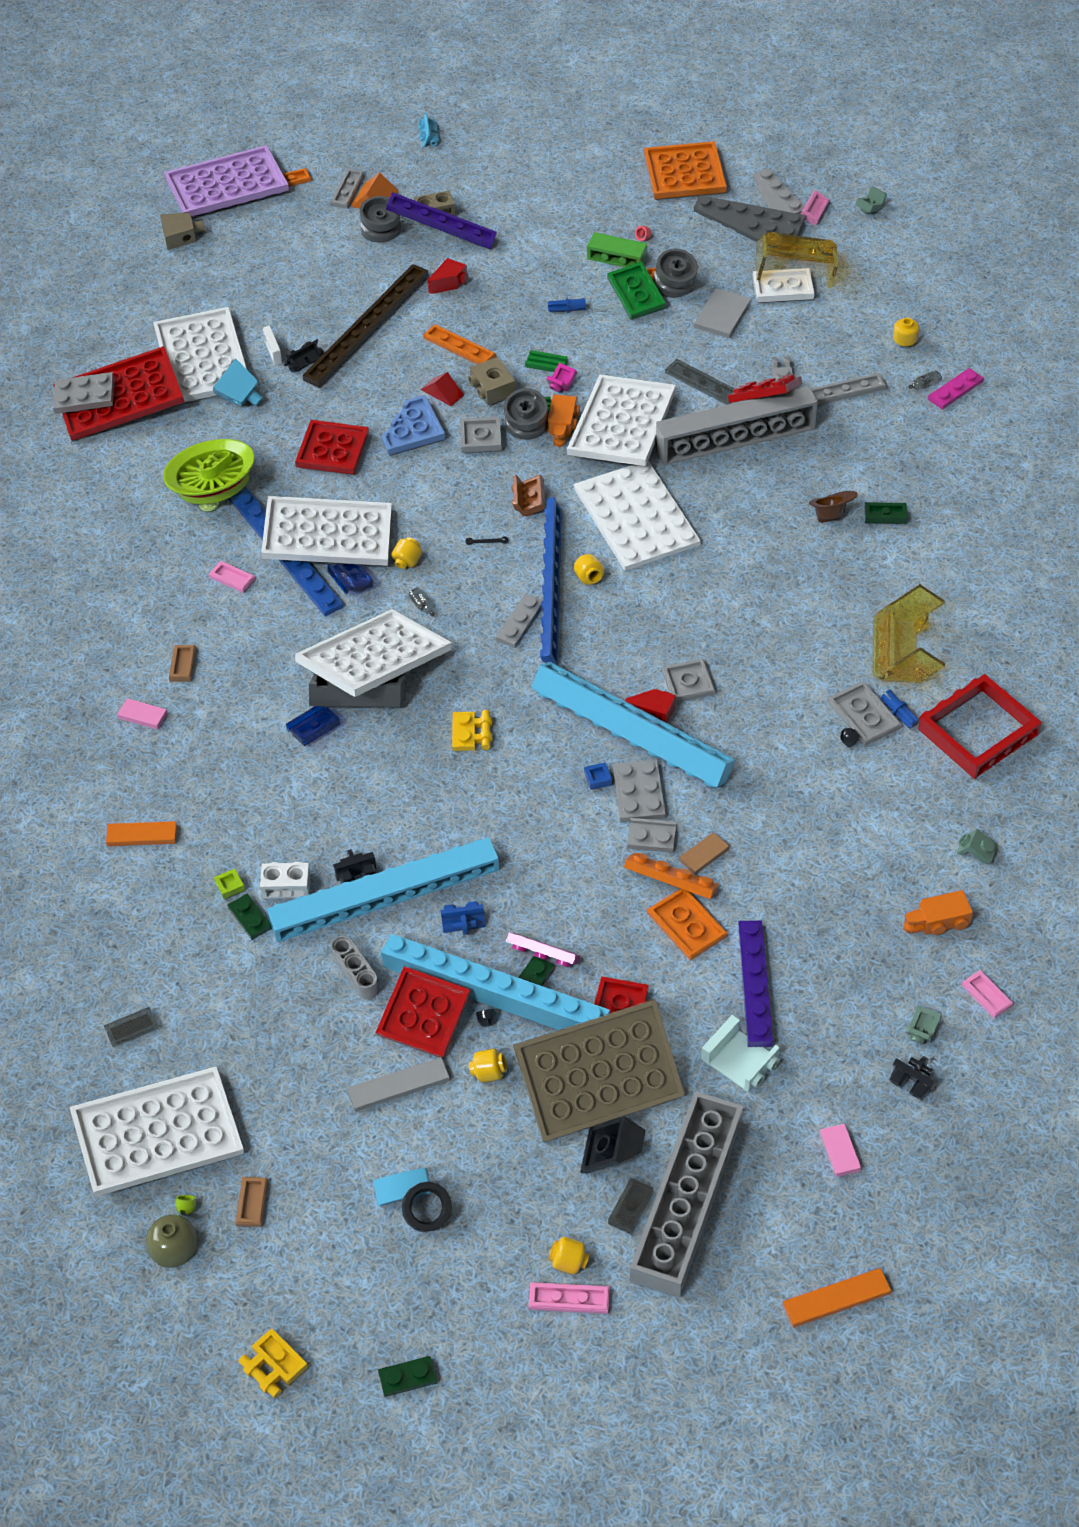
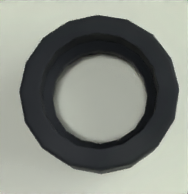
[401,1181,452,1232]

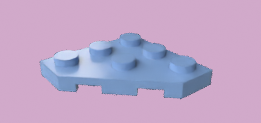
[382,395,445,455]

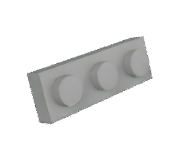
[496,594,544,648]

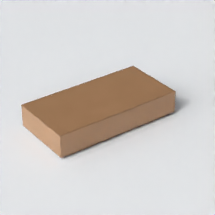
[169,645,196,682]
[679,832,729,875]
[235,1177,268,1227]

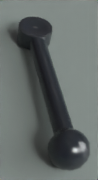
[465,536,509,545]

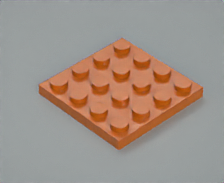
[644,141,727,199]

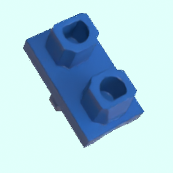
[440,901,485,935]

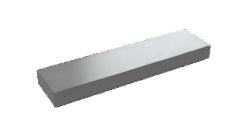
[811,373,886,405]
[347,1057,450,1112]

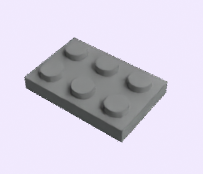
[53,372,115,414]
[612,760,666,822]

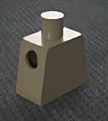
[160,213,205,250]

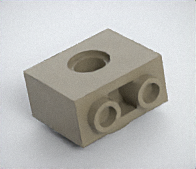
[468,357,516,405]

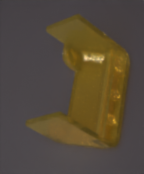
[756,232,838,288]
[872,584,945,683]

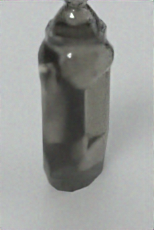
[908,371,942,389]
[408,588,435,616]

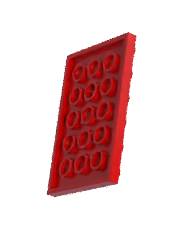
[53,346,185,441]

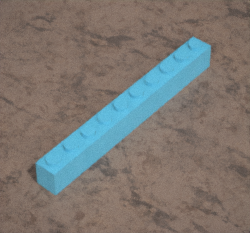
[532,662,736,788]
[267,837,499,942]
[381,934,610,1030]

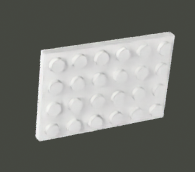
[153,307,246,403]
[567,375,676,466]
[574,461,701,571]
[261,496,392,566]
[295,609,452,697]
[70,1067,244,1197]

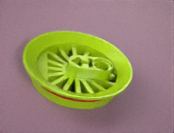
[163,439,255,504]

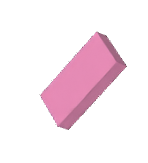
[801,190,830,225]
[209,561,256,593]
[117,698,167,730]
[962,970,1013,1019]
[820,1124,861,1177]

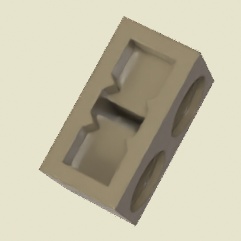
[414,190,456,224]

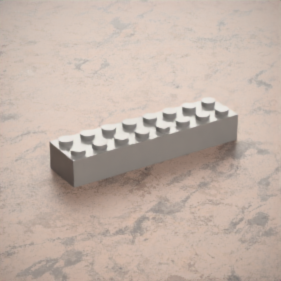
[656,386,818,466]
[630,1091,744,1298]

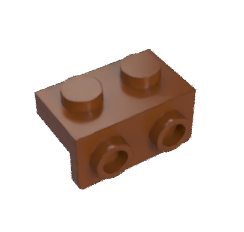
[511,475,546,516]

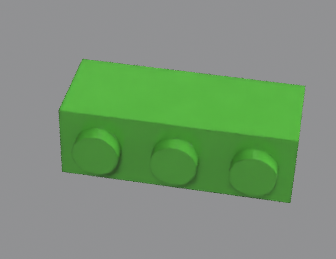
[587,232,647,267]

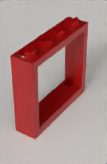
[918,674,1042,779]

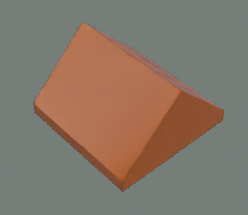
[351,172,398,209]

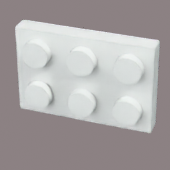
[752,268,814,302]

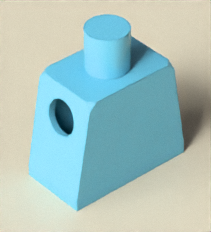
[213,358,263,407]

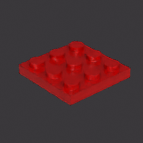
[728,374,803,403]
[295,420,369,475]
[375,966,472,1059]

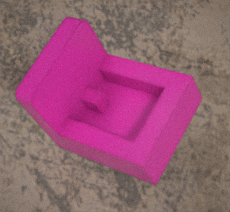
[546,363,578,392]

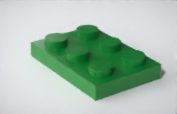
[607,261,666,320]

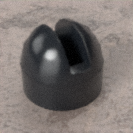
[840,728,860,747]
[476,1009,496,1027]

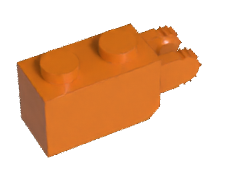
[548,394,580,448]
[903,890,973,935]

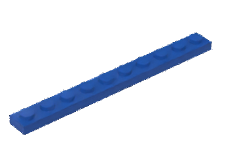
[228,486,343,617]
[540,497,562,666]

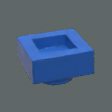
[584,762,612,790]

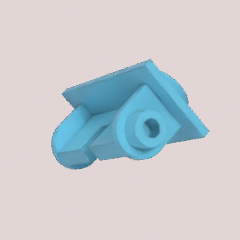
[418,112,439,147]

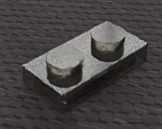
[608,1178,654,1234]

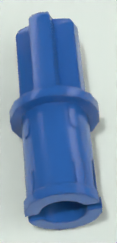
[548,298,586,313]
[880,689,918,728]

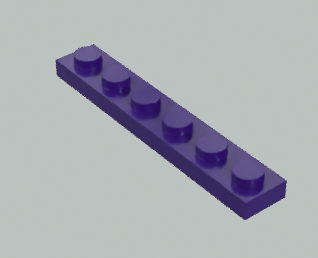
[386,192,497,250]
[738,920,773,1047]

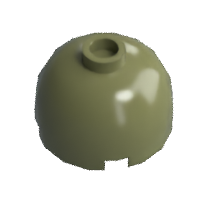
[146,1214,199,1268]

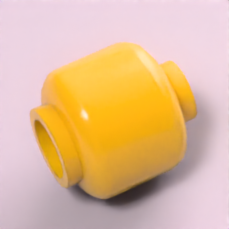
[893,318,919,347]
[392,537,422,570]
[574,554,604,585]
[469,1048,507,1083]
[548,1236,589,1275]

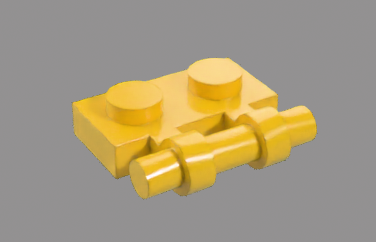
[452,710,493,751]
[238,1328,308,1399]

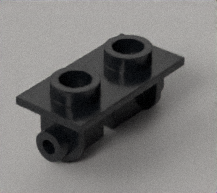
[284,339,324,372]

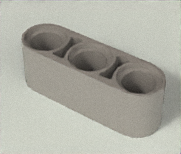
[331,936,379,999]

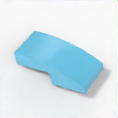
[373,1168,432,1206]

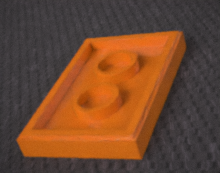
[647,888,728,961]

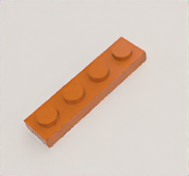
[624,853,719,899]

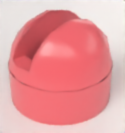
[635,226,652,241]

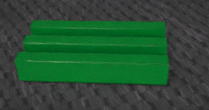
[525,350,568,372]

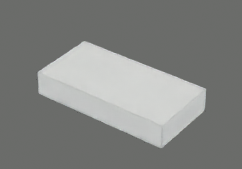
[263,326,282,365]

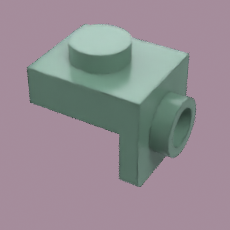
[855,187,887,214]
[957,829,998,864]
[906,1005,942,1044]

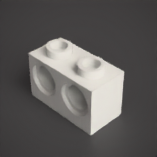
[260,862,311,899]

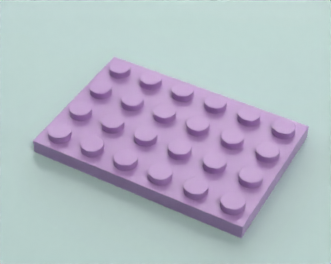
[164,145,289,217]

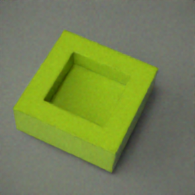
[213,868,245,899]

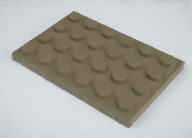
[513,999,685,1142]

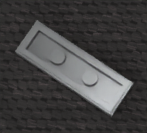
[330,169,365,209]

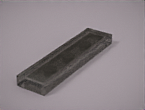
[665,359,735,405]

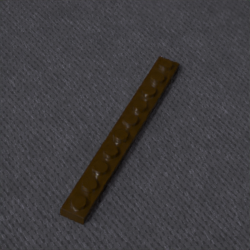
[302,264,429,388]

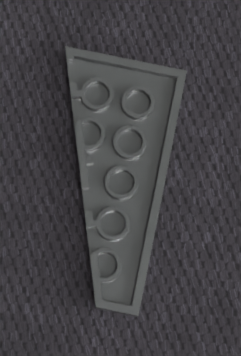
[694,195,805,258]

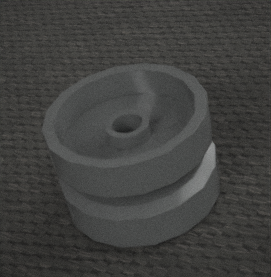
[360,196,401,243]
[653,248,698,298]
[504,388,548,440]

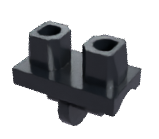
[333,849,377,884]
[889,1056,937,1101]

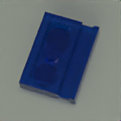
[327,563,373,594]
[285,706,341,746]

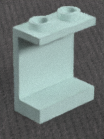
[701,1015,780,1092]

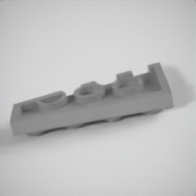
[753,168,804,214]

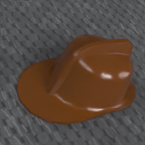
[809,491,858,523]

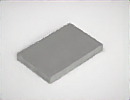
[694,288,751,338]
[827,681,902,746]

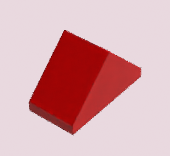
[421,372,464,407]

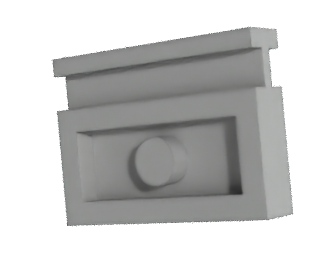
[627,818,676,853]

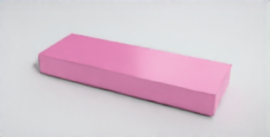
[529,1282,610,1314]

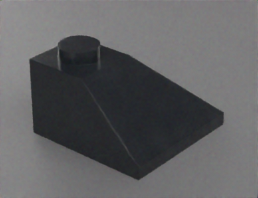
[580,1116,646,1174]

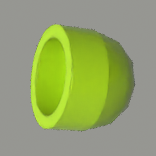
[175,1195,196,1215]

